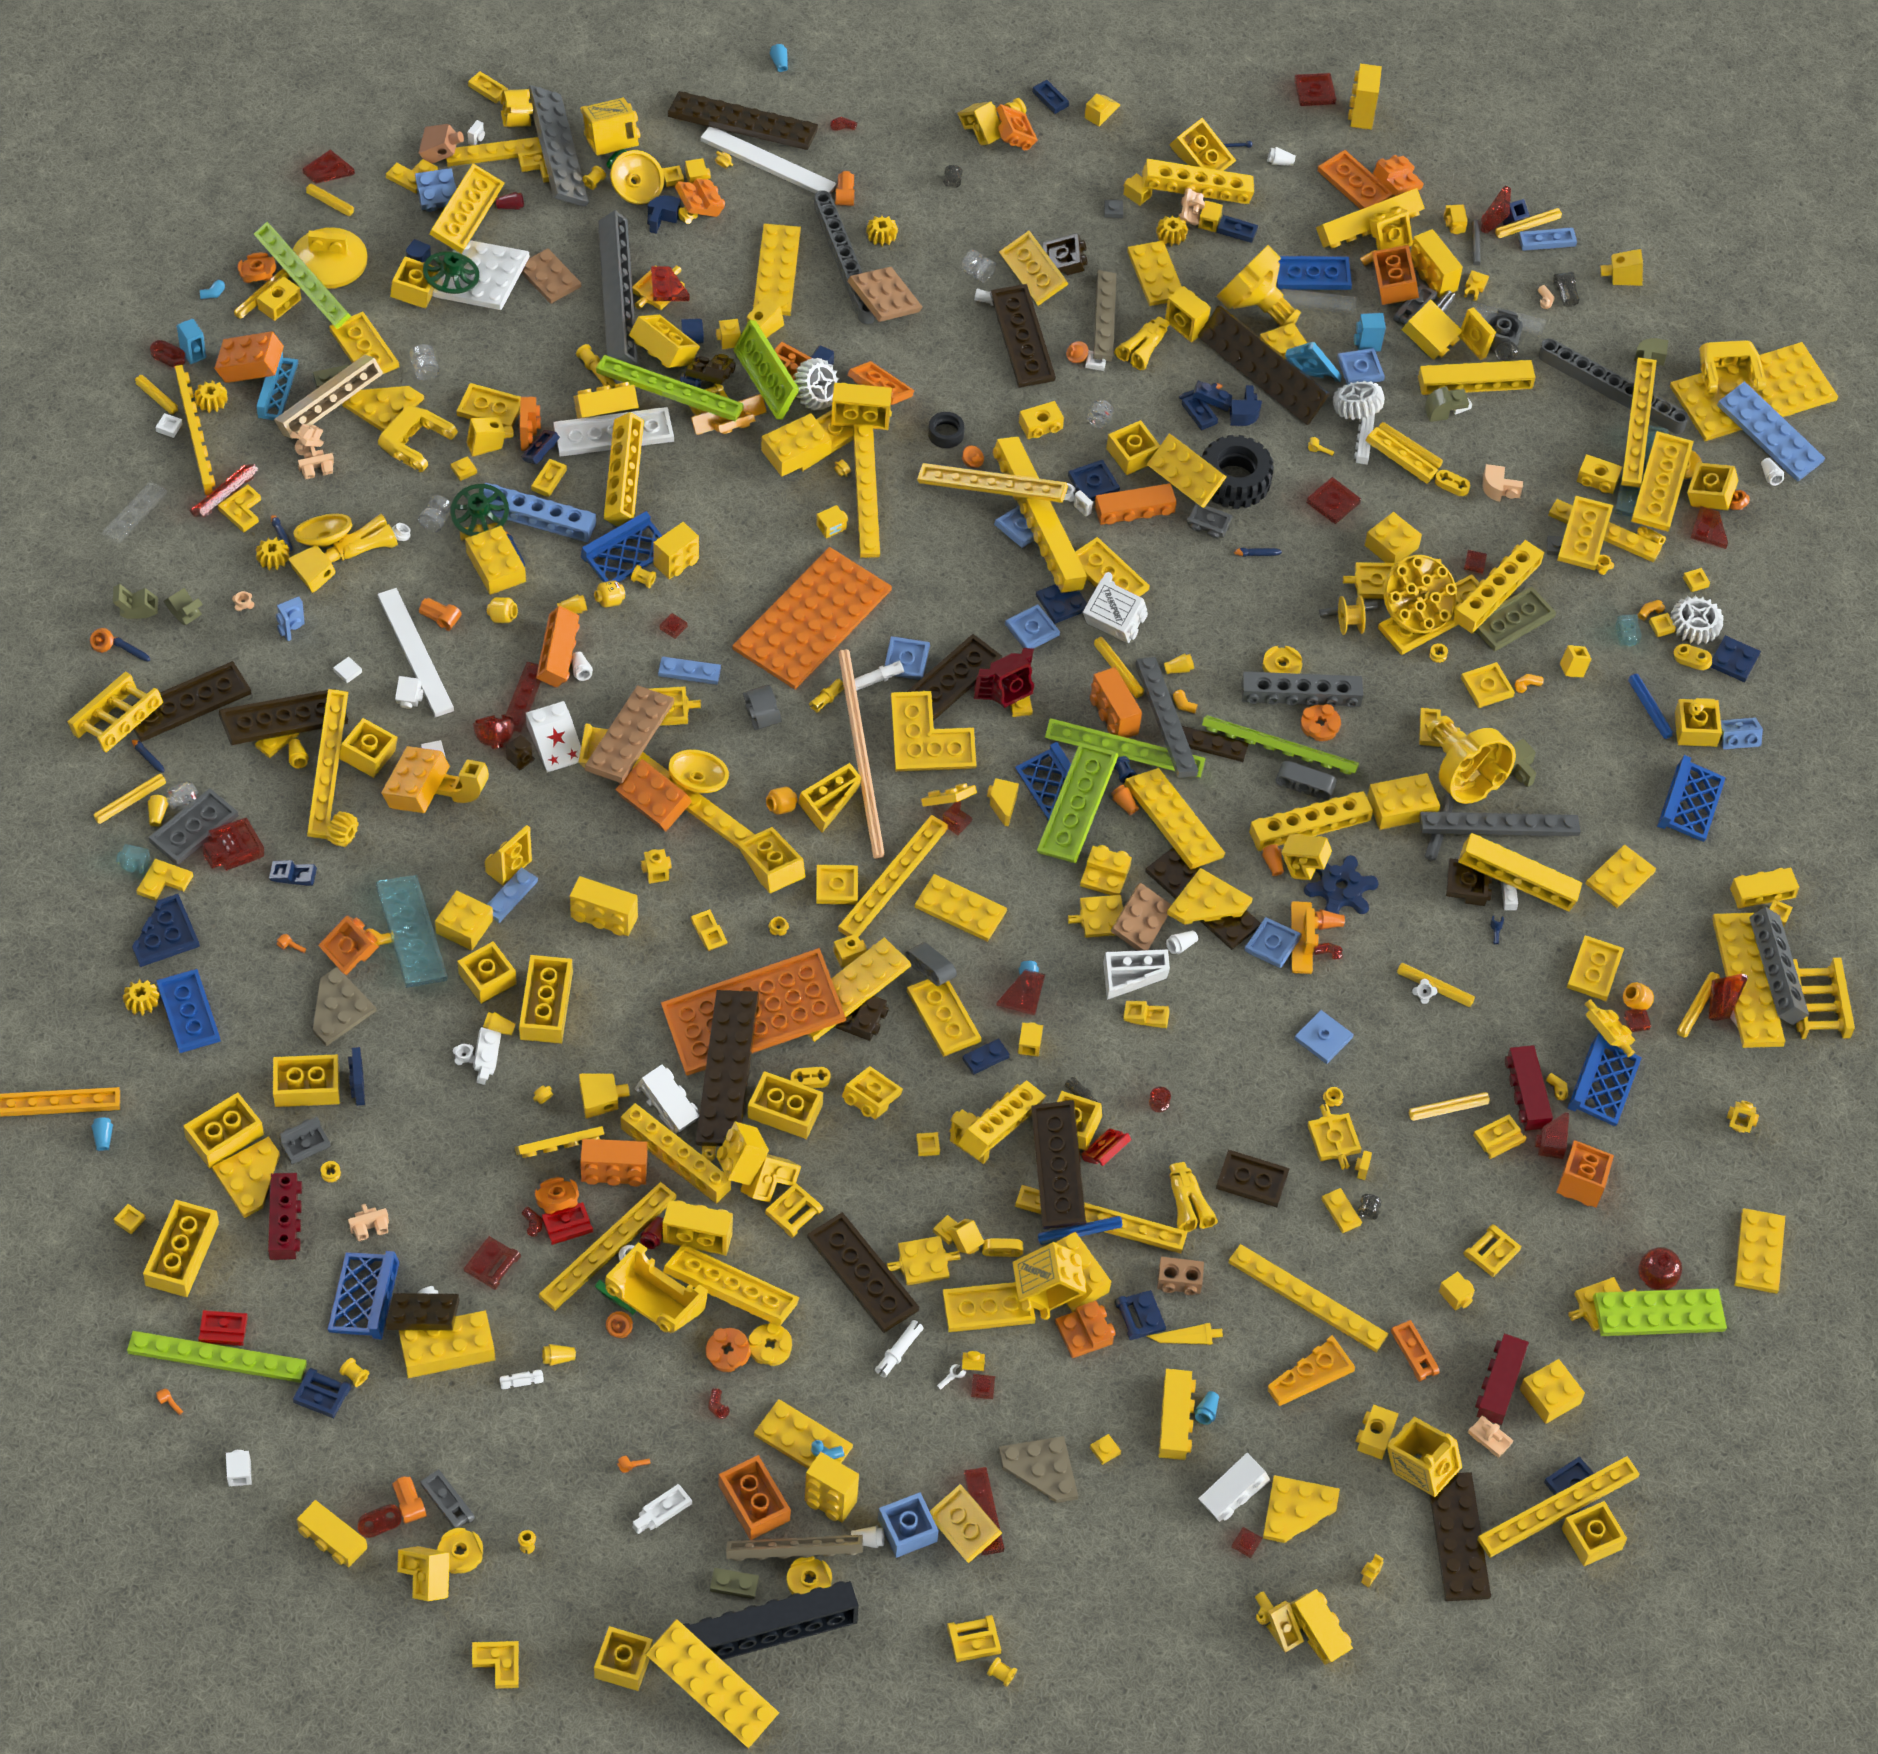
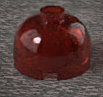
[473,714,514,749]
[1638,1247,1682,1291]

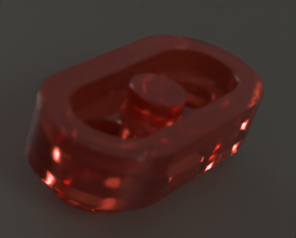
[150,340,186,368]
[358,1504,402,1538]

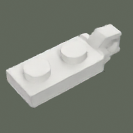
[473,1027,501,1085]
[633,1484,692,1534]

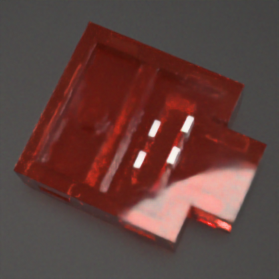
[203,817,264,871]

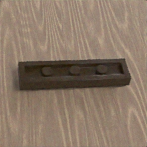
[1181,725,1249,762]

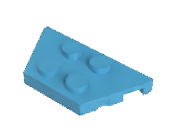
[1285,342,1342,382]

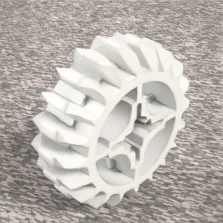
[794,358,840,410]
[1333,381,1385,420]
[1670,595,1723,645]

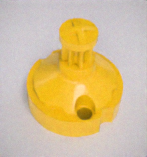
[1216,245,1301,327]
[1427,716,1516,804]

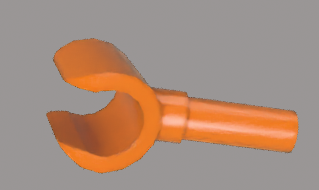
[277,934,306,953]
[156,1389,183,1415]
[617,1456,650,1473]

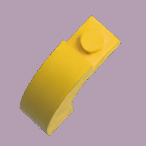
[435,759,489,803]

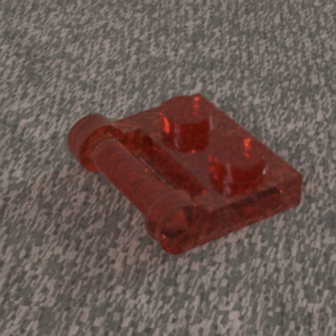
[464,1236,521,1290]

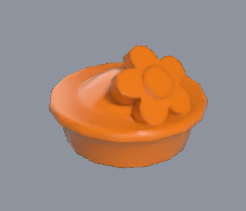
[1066,341,1089,363]
[962,446,984,468]
[1729,490,1750,510]
[90,628,114,653]
[606,1311,633,1338]

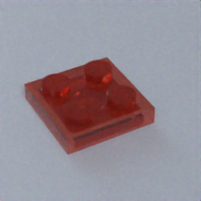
[1294,73,1336,106]
[1306,477,1361,524]

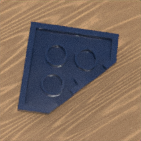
[132,894,200,967]

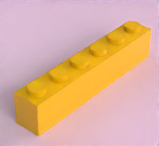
[1316,188,1425,249]
[1418,360,1536,395]
[1458,833,1582,912]

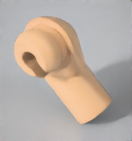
[1538,285,1554,309]

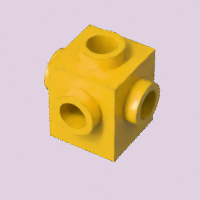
[641,849,672,884]
[1727,1101,1759,1133]

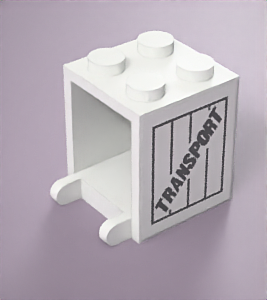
[1083,572,1148,643]

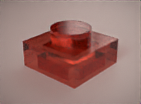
[1464,550,1487,573]
[660,613,688,639]
[1624,1009,1651,1032]
[971,1374,995,1399]
[1232,1527,1263,1558]

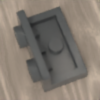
[1187,503,1233,538]
[279,1117,331,1164]

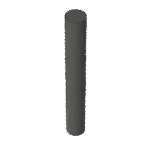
[1472,219,1481,265]
[1319,601,1378,617]

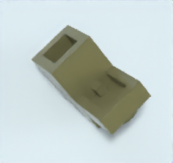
[1634,338,1668,366]
[1425,386,1469,422]
[113,584,158,619]
[163,588,203,625]
[1508,739,1536,787]

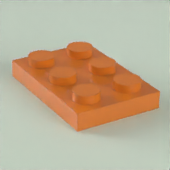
[847,361,915,405]

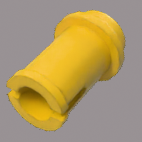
[518,1530,536,1554]

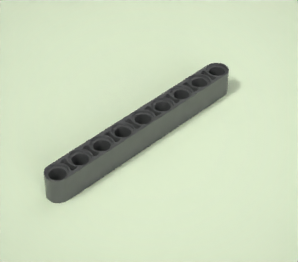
[814,190,875,324]
[1539,338,1689,434]

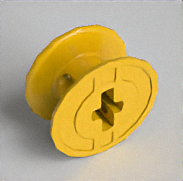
[1338,595,1365,635]

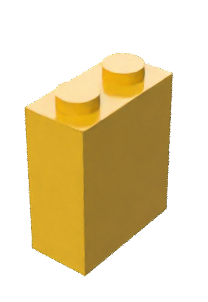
[1401,300,1463,360]

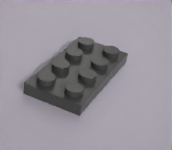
[149,788,239,866]

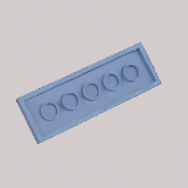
[1717,381,1825,481]

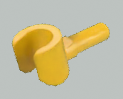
[1308,437,1334,456]

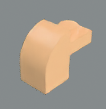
[1482,464,1523,502]

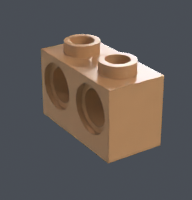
[1157,1257,1204,1295]

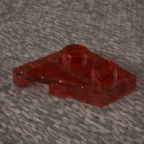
[303,149,355,184]
[1481,185,1511,234]
[651,266,690,301]
[1690,506,1728,549]
[996,969,1046,1015]
[1709,973,1748,1021]

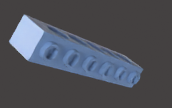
[484,483,596,543]

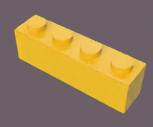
[1159,1369,1196,1460]

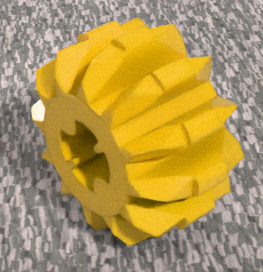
[866,215,898,246]
[1156,215,1188,247]
[194,380,228,413]
[256,537,290,571]
[326,811,358,847]
[123,979,160,1015]

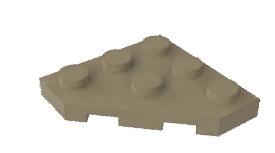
[313,967,376,1046]
[998,1436,1078,1503]

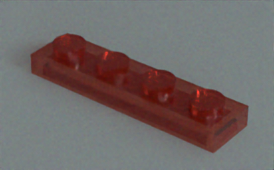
[189,464,259,518]
[502,661,542,732]
[964,1467,1004,1556]

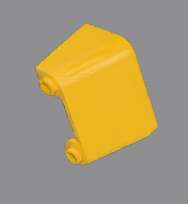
[605,1242,708,1333]

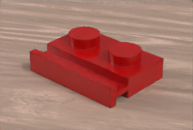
[1080,1128,1132,1166]
[542,1202,593,1245]
[198,1310,248,1346]

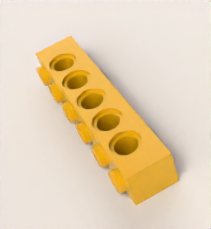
[1142,159,1254,204]
[604,412,644,527]
[1453,540,1544,633]
[1249,791,1373,851]
[958,1080,1046,1160]
[621,1103,731,1204]

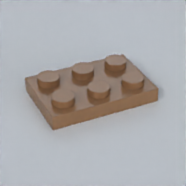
[521,248,581,304]
[1110,883,1171,951]

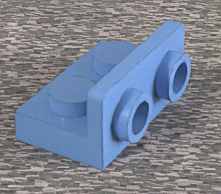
[276,597,305,641]
[1721,718,1763,749]

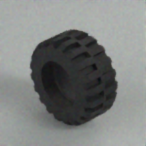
[1201,435,1274,509]

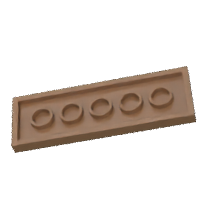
[585,685,674,783]

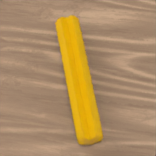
[306,183,354,216]
[135,375,178,415]

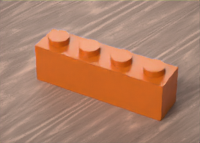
[1095,483,1177,525]
[536,606,580,687]

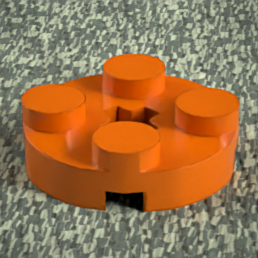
[238,252,276,283]
[1300,704,1341,741]
[535,1177,579,1214]
[706,1328,751,1372]

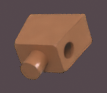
[419,124,464,164]

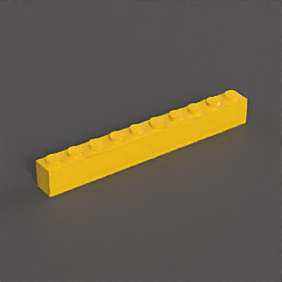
[993,437,1087,593]

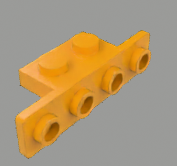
[691,394,767,435]
[1291,901,1319,974]

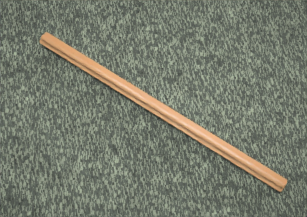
[839,649,884,859]

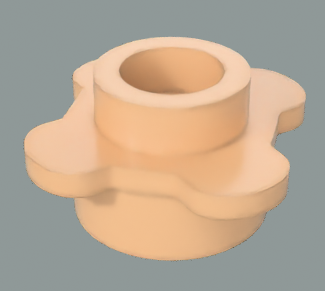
[232,591,254,611]

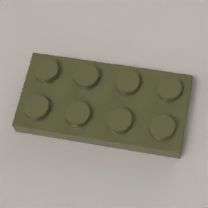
[1475,586,1556,652]

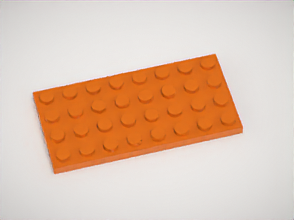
[732,547,892,690]
[661,948,846,1076]

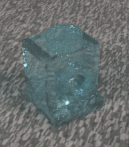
[1615,614,1642,646]
[116,844,151,877]

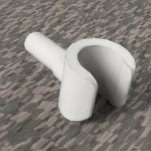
[937,1364,966,1390]

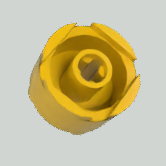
[500,89,533,127]

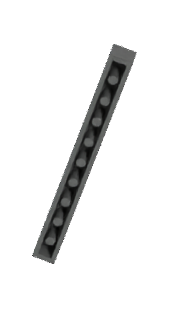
[598,210,638,365]

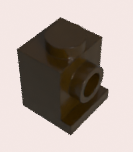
[506,735,535,771]

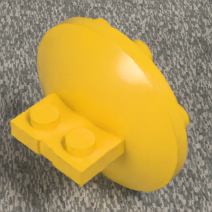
[293,228,367,289]
[1383,555,1457,634]

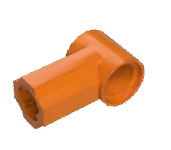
[835,171,855,206]
[419,598,462,631]
[392,1476,427,1524]

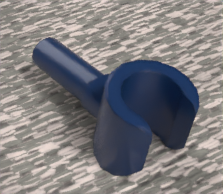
[1490,916,1504,944]

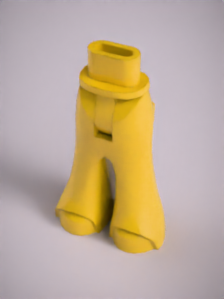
[1114,316,1170,370]
[326,514,398,562]
[1169,1162,1218,1232]

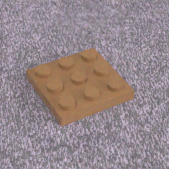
[847,267,922,322]

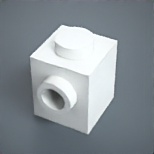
[395,676,423,709]

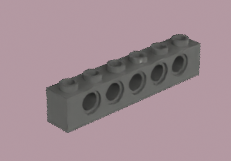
[1241,672,1363,708]
[1749,907,1809,1025]

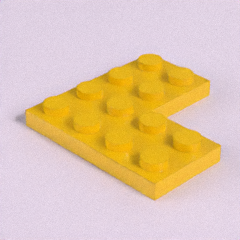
[891,691,976,772]

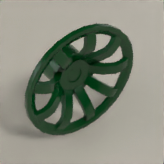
[423,251,479,294]
[450,484,509,536]

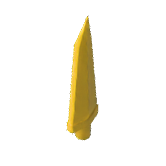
[1147,1323,1223,1345]

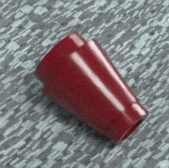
[496,191,524,210]
[640,1217,664,1249]

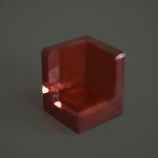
[943,801,972,836]

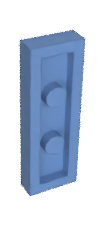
[1518,228,1577,251]
[658,657,721,685]
[487,867,538,923]

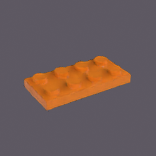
[1317,150,1394,210]

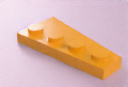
[1268,1335,1355,1406]

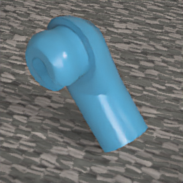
[200,280,225,299]
[811,1440,844,1459]

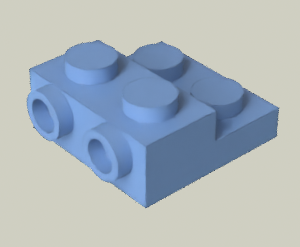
[415,168,457,212]

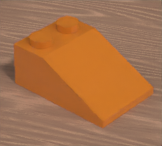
[1556,1140,1614,1208]

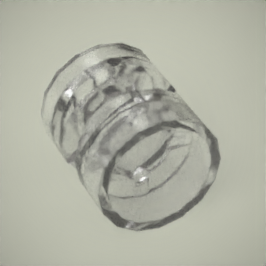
[961,249,996,283]
[409,344,439,381]
[418,495,451,532]

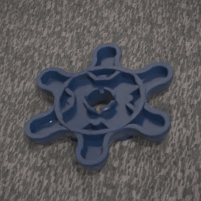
[1304,855,1379,914]

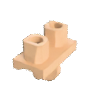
[1179,188,1205,226]
[290,424,324,456]
[298,446,334,479]
[348,1204,389,1241]
[1468,1415,1513,1458]

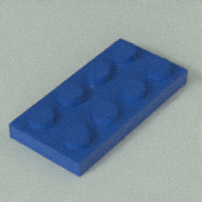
[1276,256,1352,290]
[156,969,221,1053]

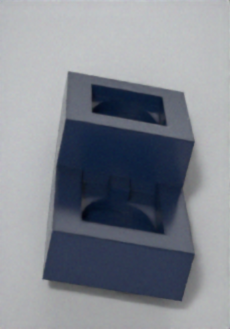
[269,860,317,886]

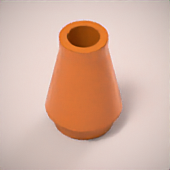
[1111,785,1139,816]
[1262,844,1284,876]
[1315,909,1345,930]

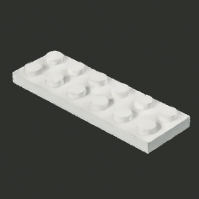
[553,407,674,457]

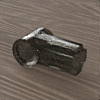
[1553,272,1579,307]

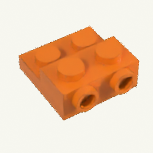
[996,104,1038,151]
[1373,155,1424,196]
[675,178,725,217]
[520,397,541,451]
[318,916,379,975]
[1055,1301,1115,1358]

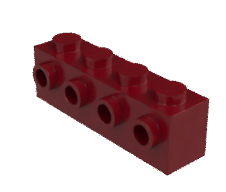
[1505,1045,1553,1131]
[268,1173,302,1260]
[1475,1333,1529,1426]

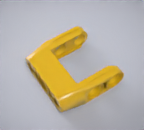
[1699,341,1766,393]
[378,405,458,472]

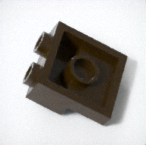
[1043,233,1088,276]
[685,354,736,385]
[1446,858,1493,906]
[834,996,889,1041]

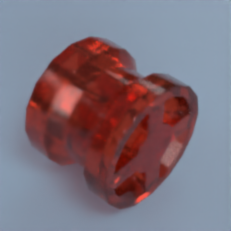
[1149,1086,1171,1113]

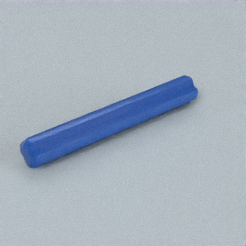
[1628,674,1674,739]
[1038,1216,1123,1245]

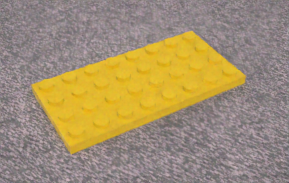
[1670,342,1838,441]

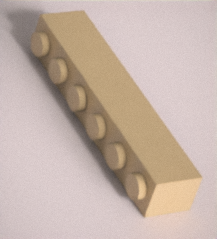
[274,355,384,439]

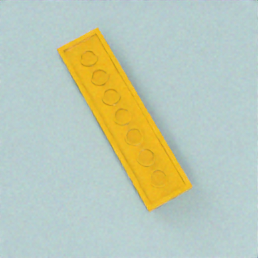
[1712,913,1785,1048]

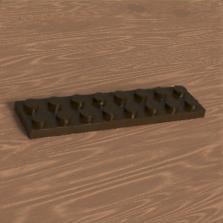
[668,91,818,150]
[1198,306,1330,425]
[696,990,759,1147]

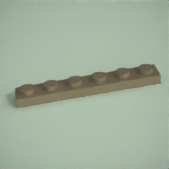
[1093,270,1116,362]
[726,1535,863,1561]

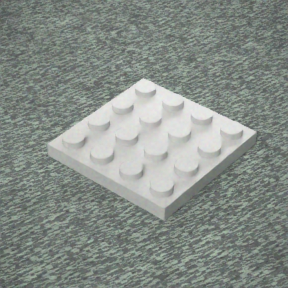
[433,240,530,310]

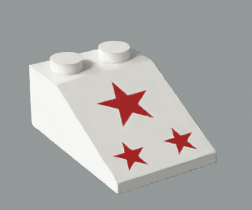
[526,701,581,772]

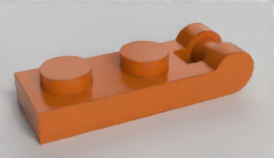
[1391,1320,1440,1382]

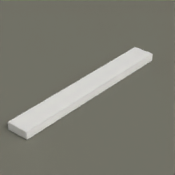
[701,127,837,194]
[378,588,454,717]

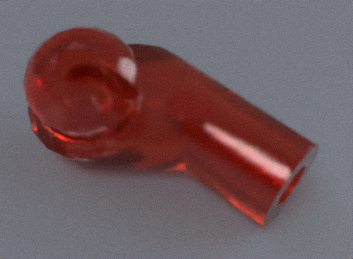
[830,117,858,131]
[1313,943,1343,960]
[522,1207,543,1237]
[708,1388,730,1419]

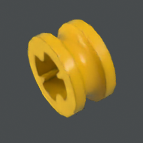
[1429,643,1448,663]
[321,1161,341,1182]

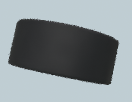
[928,412,965,448]

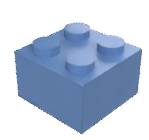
[878,1493,938,1558]

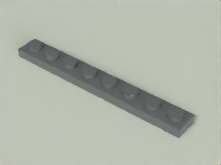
[1135,657,1198,778]
[1419,812,1581,836]

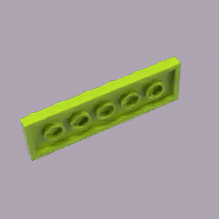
[733,320,799,420]
[1037,743,1119,863]
[1593,1289,1727,1336]

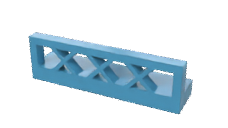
[256,353,298,420]

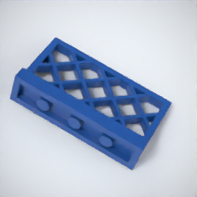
[581,511,662,582]
[1015,742,1097,821]
[1657,755,1726,842]
[1567,1033,1642,1126]
[328,1251,399,1340]

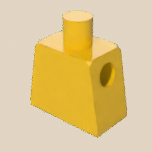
[1600,249,1643,286]
[746,295,784,338]
[466,417,514,457]
[288,545,340,593]
[579,1073,630,1119]

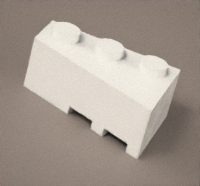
[1103,950,1170,1000]
[634,1064,699,1134]
[1198,1453,1271,1522]

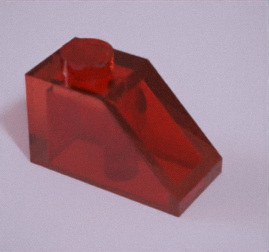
[1535,1112,1569,1159]

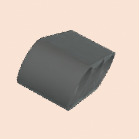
[1275,761,1337,801]
[906,942,957,986]

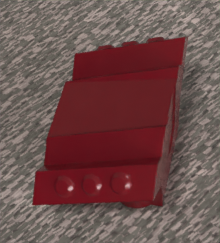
[974,648,1035,708]

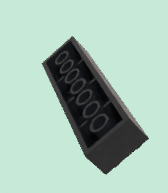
[683,1581,859,1660]

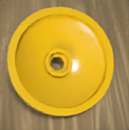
[610,150,664,205]
[293,514,352,547]
[668,750,729,793]

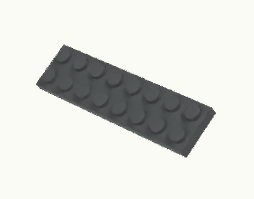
[527,85,589,206]

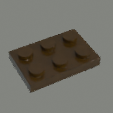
[1216,1149,1290,1208]
[386,1293,460,1331]

